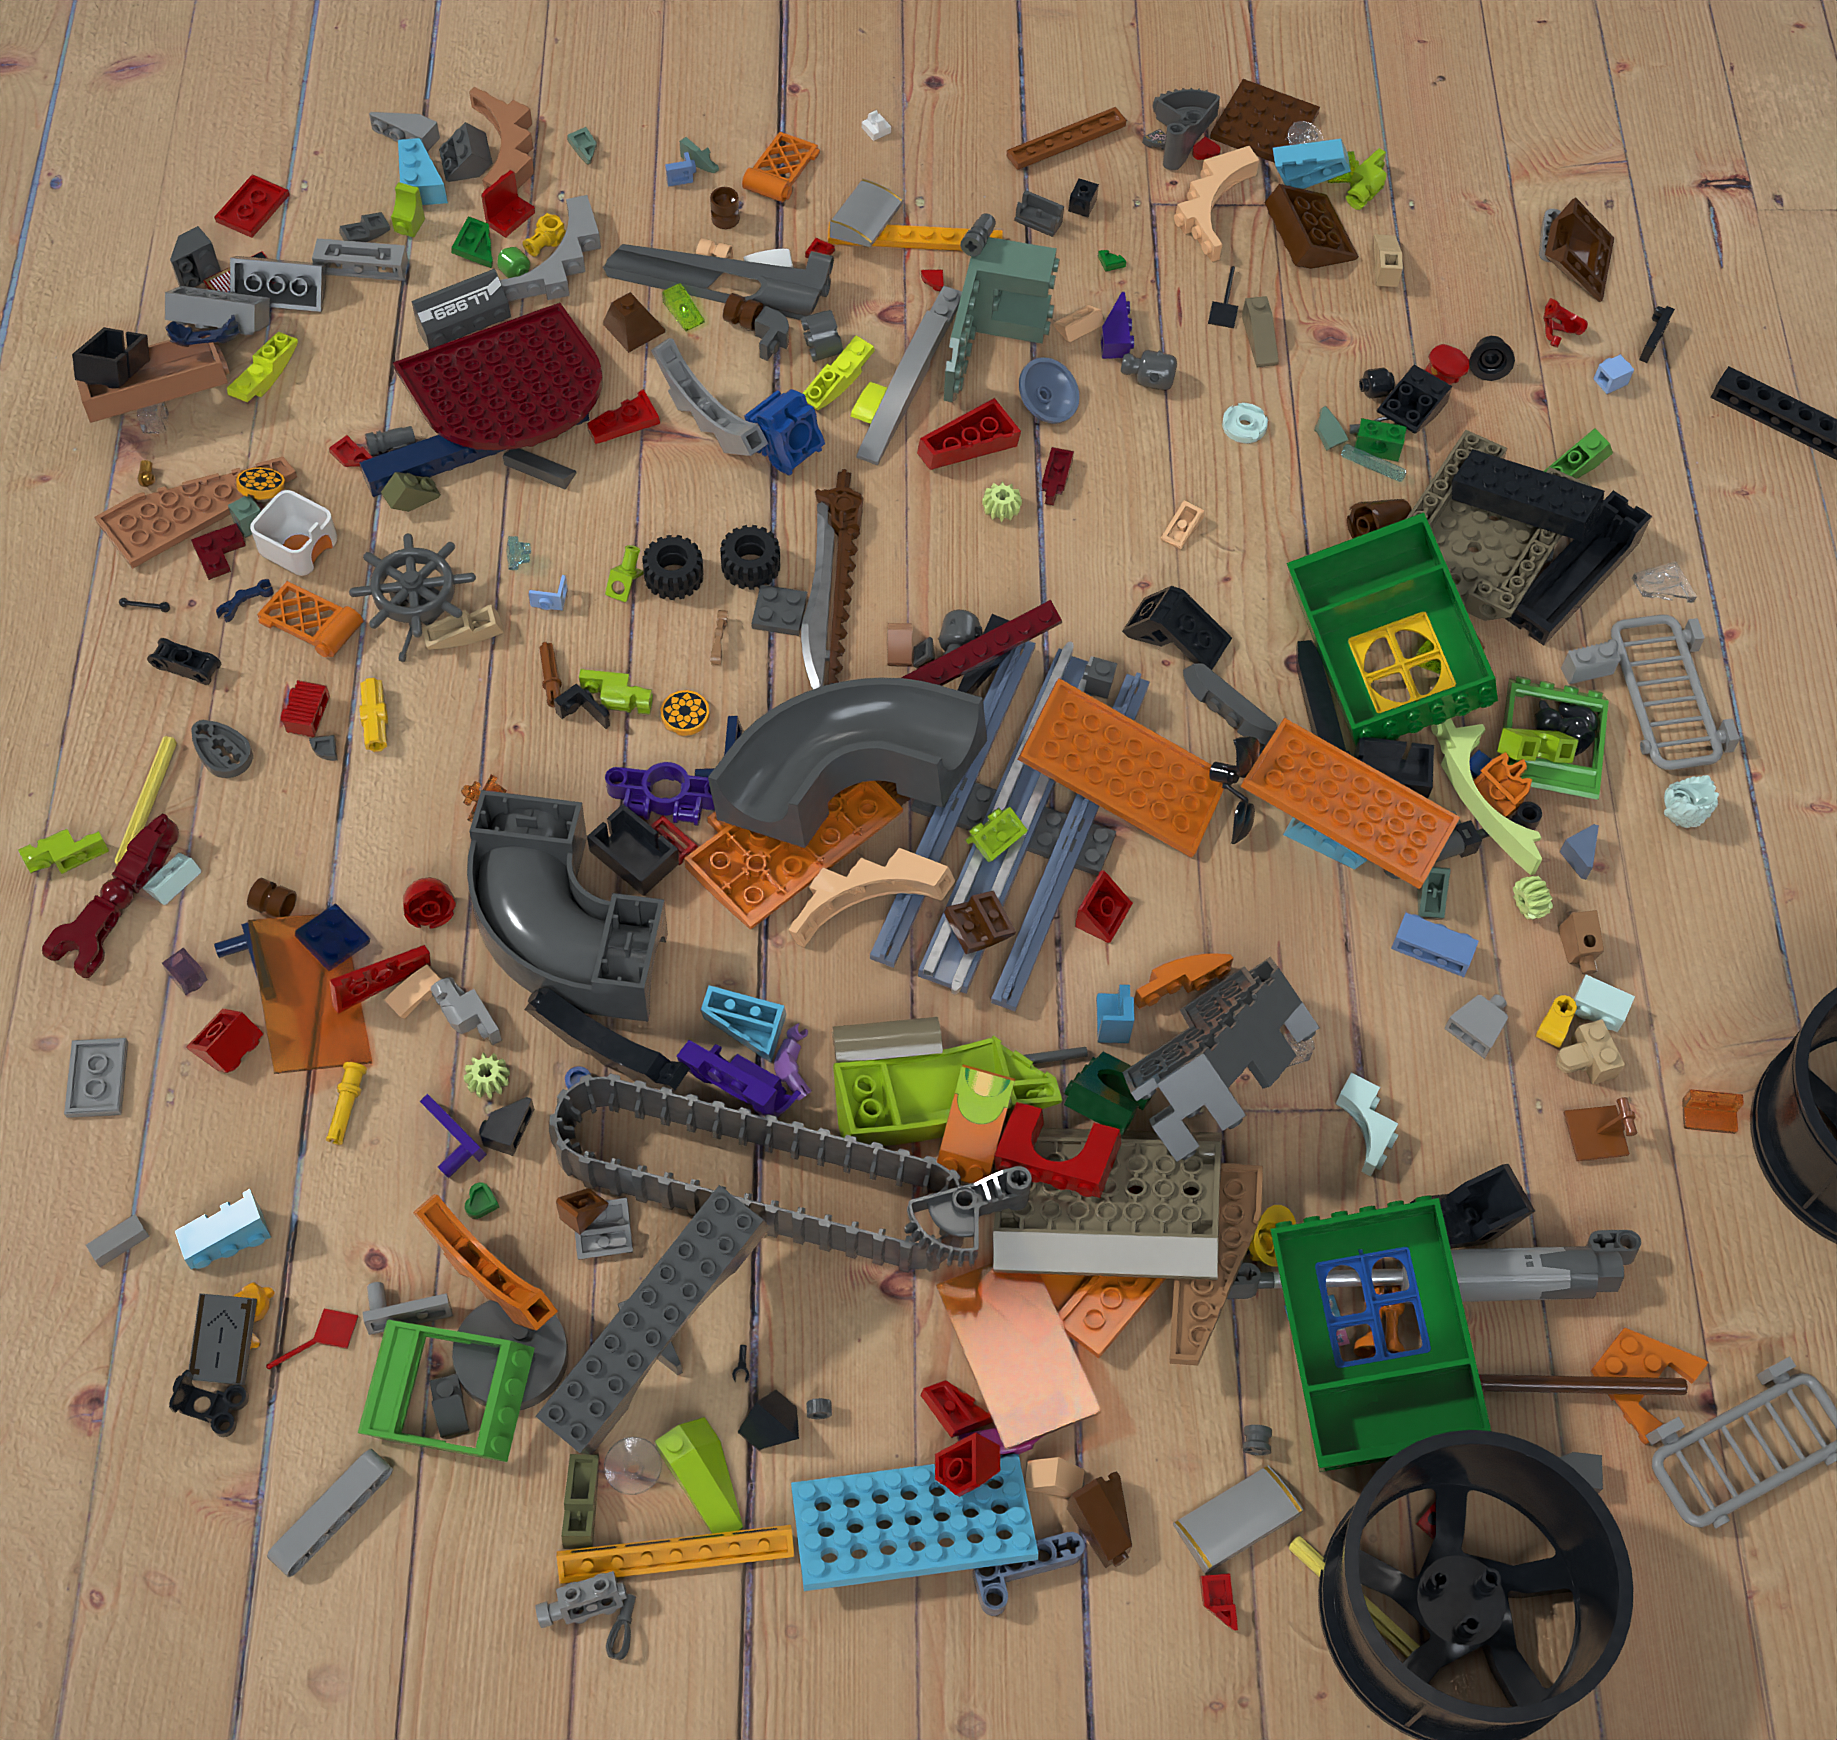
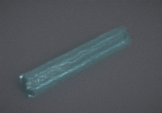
[1341,444,1407,482]

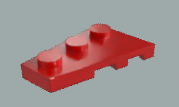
[587,389,660,444]

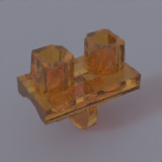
[461,774,507,822]

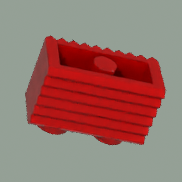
[281,680,330,738]

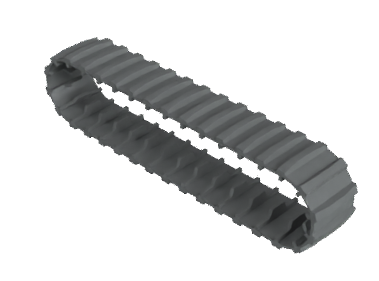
[549,1073,970,1273]

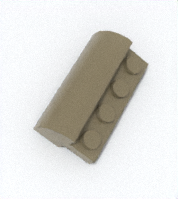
[832,1017,943,1063]

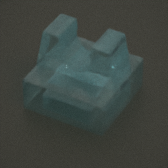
[506,536,531,570]

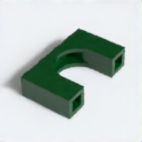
[1064,1051,1152,1135]

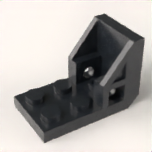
[1122,586,1232,670]
[1410,1164,1535,1249]

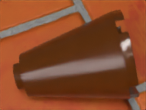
[1347,499,1412,538]

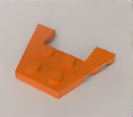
[1591,1327,1709,1445]

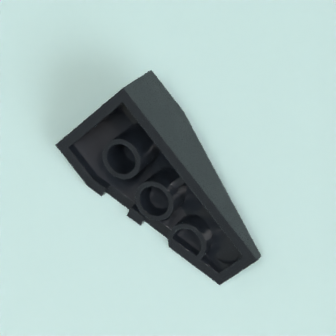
[957,614,1012,695]

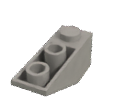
[369,112,440,152]

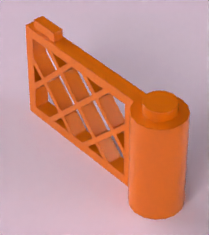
[742,132,820,202]
[257,581,363,657]

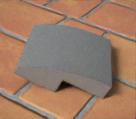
[575,1198,633,1260]

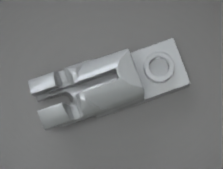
[430,977,502,1046]

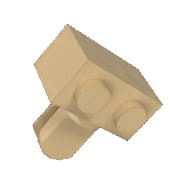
[1556,1019,1625,1085]

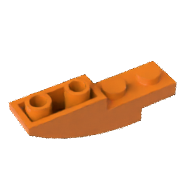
[1134,953,1234,1009]

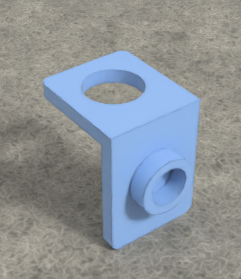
[528,575,568,611]

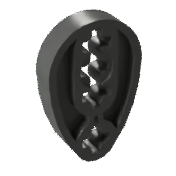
[191,720,253,778]

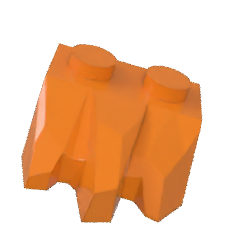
[1474,752,1532,818]

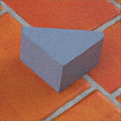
[1560,824,1599,880]

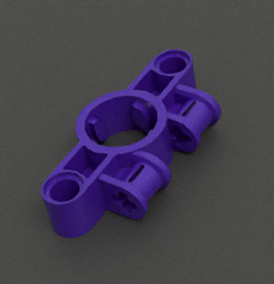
[605,762,715,826]

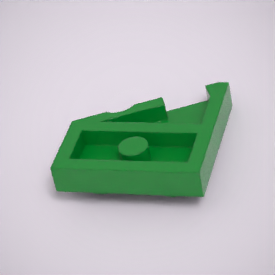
[451,216,493,268]

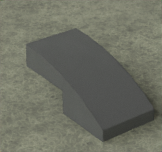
[339,212,390,242]

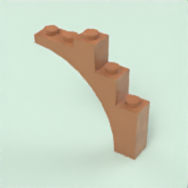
[469,87,534,190]

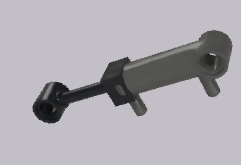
[1383,802,1542,879]

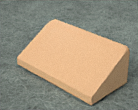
[1053,305,1104,342]

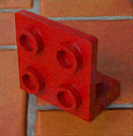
[481,170,535,238]

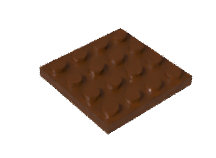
[1210,79,1320,163]

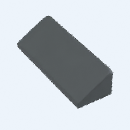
[503,448,576,490]

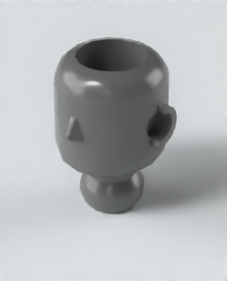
[1121,350,1177,390]
[938,609,982,655]

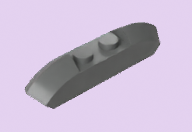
[1183,664,1277,745]

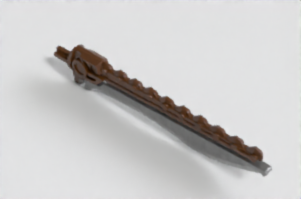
[801,469,864,689]

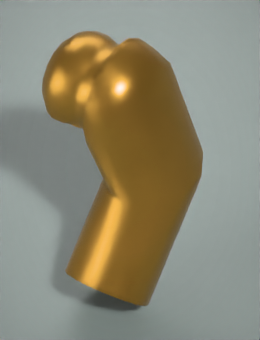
[137,460,155,487]

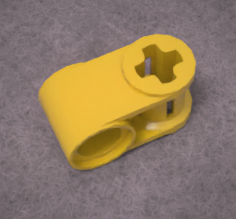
[1535,995,1577,1048]

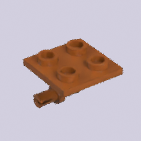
[1563,1097,1638,1161]

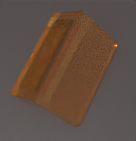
[1682,1089,1744,1134]

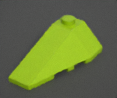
[655,1417,743,1534]

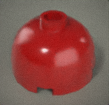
[403,877,456,929]

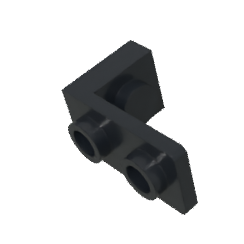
[554,683,610,729]

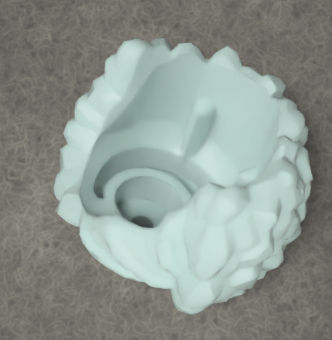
[1664,775,1719,828]

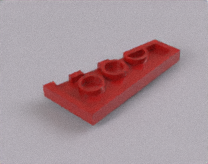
[330,945,431,1014]

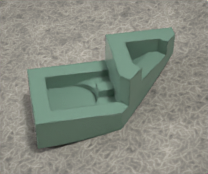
[679,137,719,173]
[1314,406,1349,451]

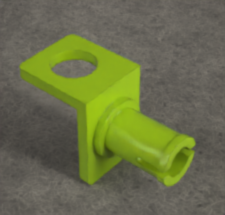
[605,545,644,602]

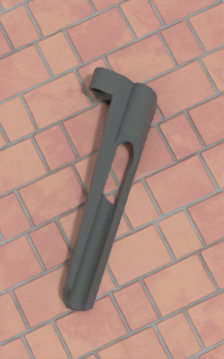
[603,244,834,320]

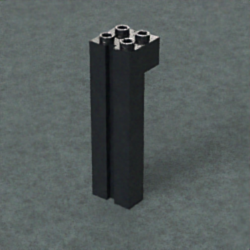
[1505,490,1652,646]

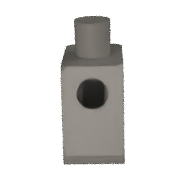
[1444,994,1508,1059]

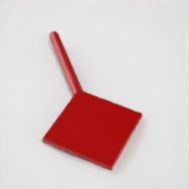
[266,1308,359,1369]

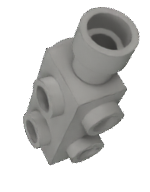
[535,1571,627,1628]

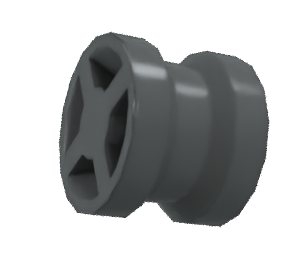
[1242,1425,1272,1456]

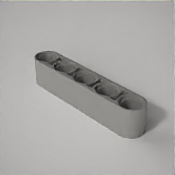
[267,1449,393,1577]

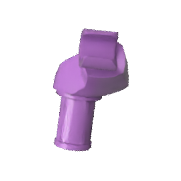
[774,1023,812,1101]

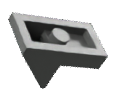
[429,1374,469,1438]

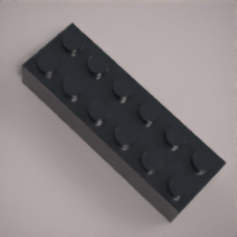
[1452,449,1605,542]

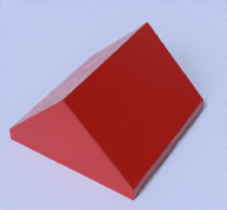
[1075,870,1133,943]

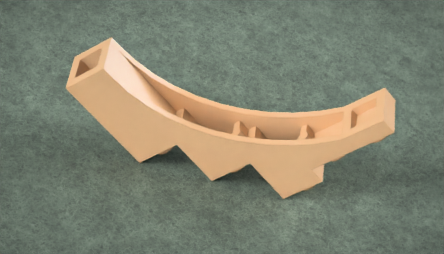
[1174,146,1259,262]
[789,848,955,947]

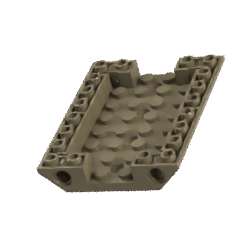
[1406,430,1592,621]
[993,1128,1222,1280]

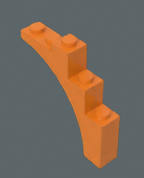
[413,1194,558,1331]

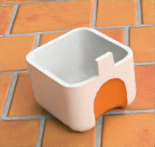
[250,490,337,576]

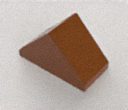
[556,1188,609,1235]

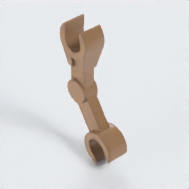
[710,610,728,665]

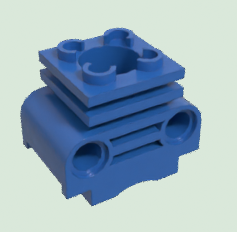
[744,389,825,476]

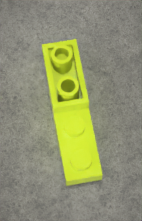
[227,332,298,403]
[802,335,875,410]

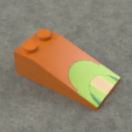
[937,1064,1015,1183]

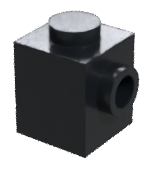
[1068,178,1099,217]

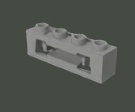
[312,239,408,281]

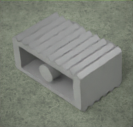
[1561,640,1621,684]

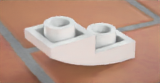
[743,249,794,268]

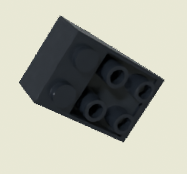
[1377,365,1452,434]

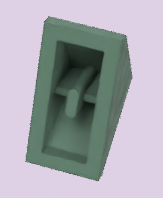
[1417,867,1451,918]

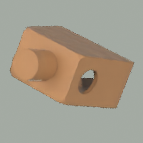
[1558,910,1604,975]

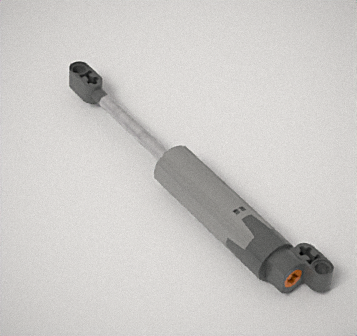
[1227,1230,1641,1303]

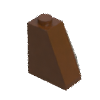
[603,292,665,353]
[1067,1471,1132,1568]

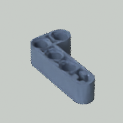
[973,1532,1085,1616]

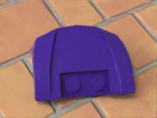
[676,1040,801,1118]

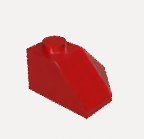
[935,1432,1001,1497]

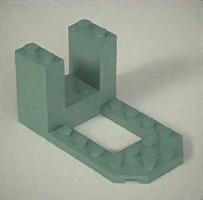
[944,237,1060,402]

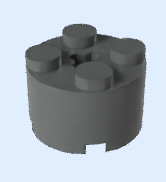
[800,310,843,362]

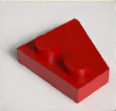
[920,1380,997,1438]

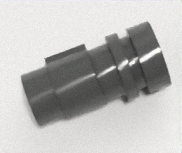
[960,213,996,257]
[365,426,416,456]

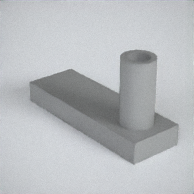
[363,1282,453,1335]

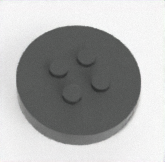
[452,1300,569,1410]

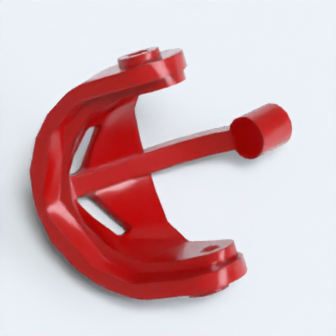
[1543,298,1588,348]

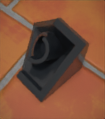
[738,1390,799,1451]

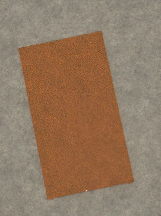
[248,912,372,1074]
[936,1263,1101,1451]

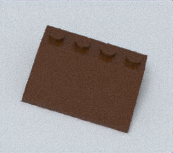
[1264,184,1359,269]

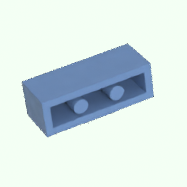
[1391,913,1479,977]

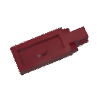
[1042,447,1074,506]

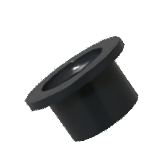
[1469,335,1515,381]

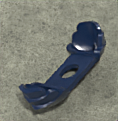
[165,315,240,347]

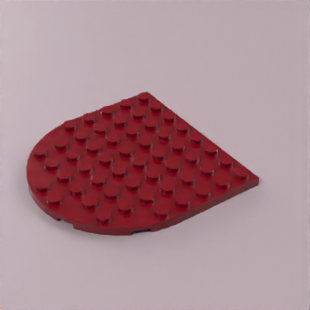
[393,302,603,450]

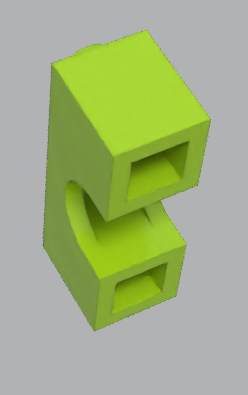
[1497,728,1578,763]

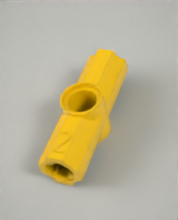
[359,678,388,752]

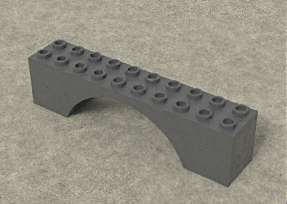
[535,1185,770,1455]

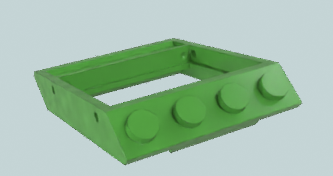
[1500,676,1609,800]
[358,1320,535,1462]

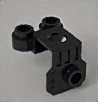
[169,1370,249,1437]

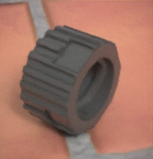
[806,1398,832,1419]

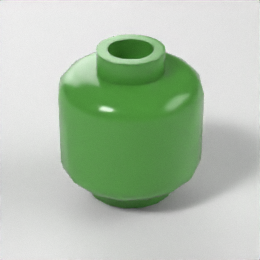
[497,247,530,278]

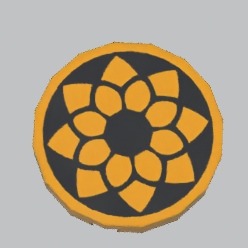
[236,467,285,500]
[660,690,710,736]

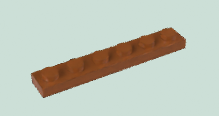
[1007,107,1127,170]

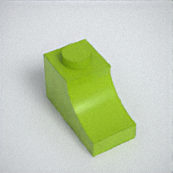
[391,182,425,237]

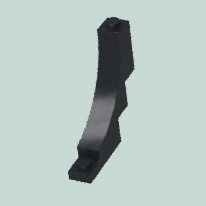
[524,988,690,1091]

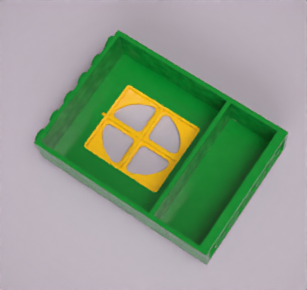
[1287,513,1498,747]

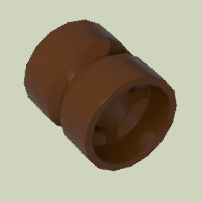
[710,187,740,230]
[723,293,763,331]
[247,877,297,922]

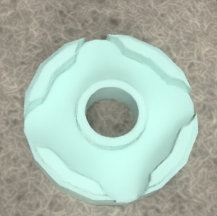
[1222,403,1268,443]

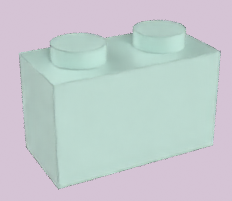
[1574,975,1635,1032]

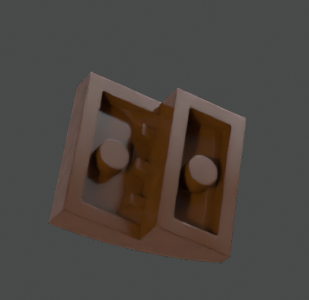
[943,890,1016,954]

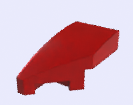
[329,435,373,467]
[1200,1573,1238,1631]

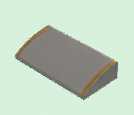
[830,179,903,247]
[1173,1465,1303,1574]

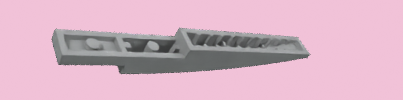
[856,286,962,465]

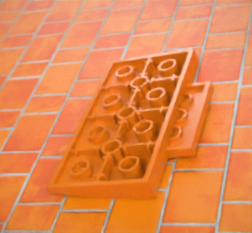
[684,781,903,930]

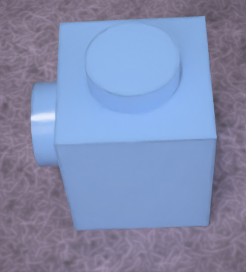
[1593,354,1634,394]

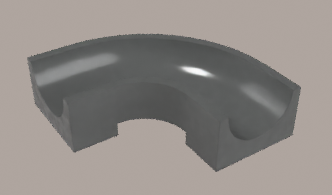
[708,677,987,848]
[467,790,668,1022]

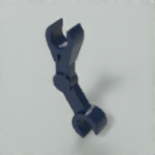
[216,579,274,623]

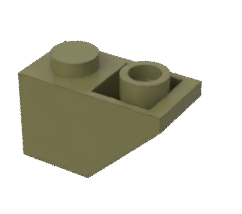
[381,472,441,512]

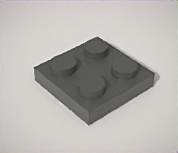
[751,585,808,636]

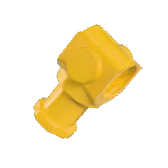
[523,213,566,257]

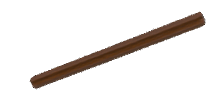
[1479,1374,1688,1395]

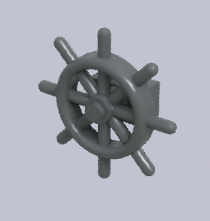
[349,533,476,638]

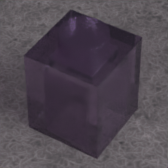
[162,947,208,995]

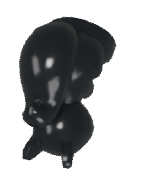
[1534,700,1598,756]

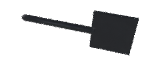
[1208,266,1238,328]

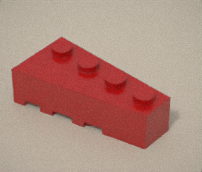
[917,398,1021,470]

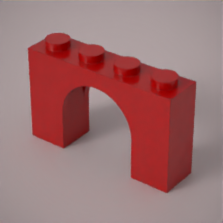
[994,1102,1121,1198]

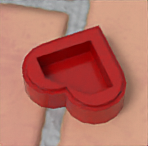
[1192,136,1221,160]

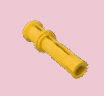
[325,1062,367,1145]

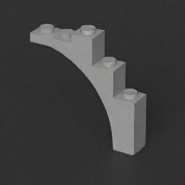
[500,195,601,301]
[651,338,768,456]

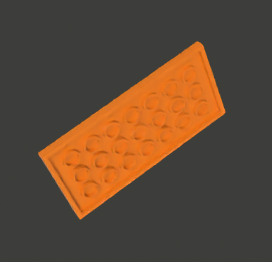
[1017,678,1224,858]
[1240,718,1460,889]

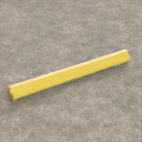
[114,736,177,866]
[1289,1536,1420,1658]

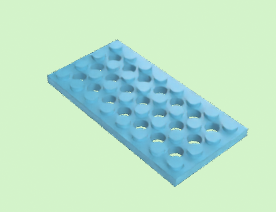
[791,1454,1038,1591]

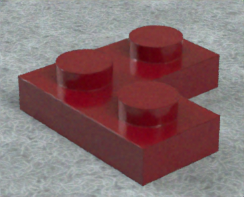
[191,523,246,580]

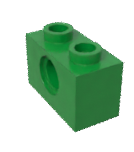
[1353,418,1407,462]

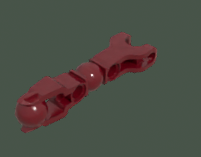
[42,813,179,978]

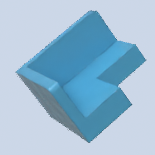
[1096,985,1134,1043]

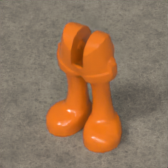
[1354,1285,1406,1358]

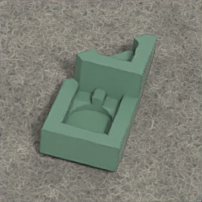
[567,127,597,165]

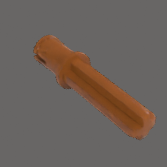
[539,642,562,707]

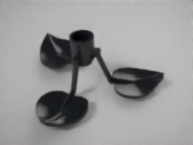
[1209,736,1267,844]

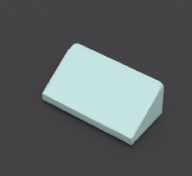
[143,853,201,905]

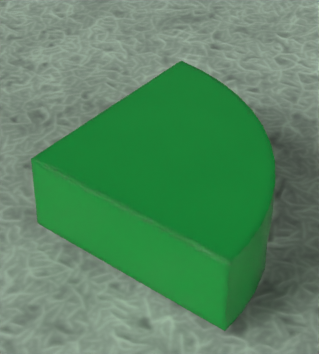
[1098,250,1126,272]

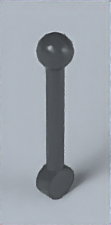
[399,623,413,662]

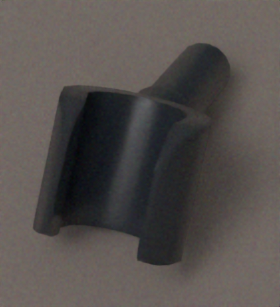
[732,1345,750,1383]

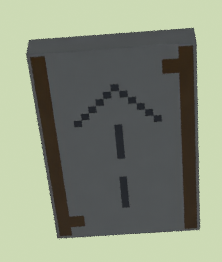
[189,1293,257,1385]

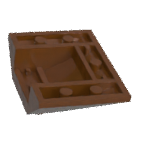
[1545,198,1614,302]

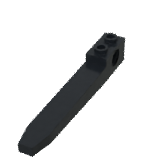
[1296,640,1350,754]

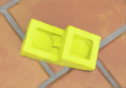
[850,382,887,424]

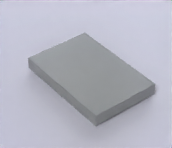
[64,1038,128,1118]

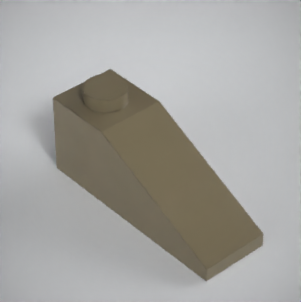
[1242,296,1279,367]

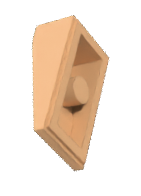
[1160,500,1204,550]

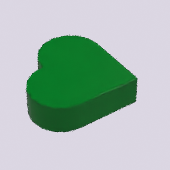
[464,1182,500,1219]

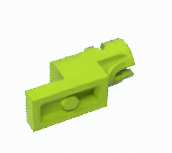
[1346,148,1387,210]
[579,669,653,715]
[18,829,109,874]

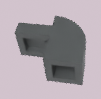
[755,306,789,361]

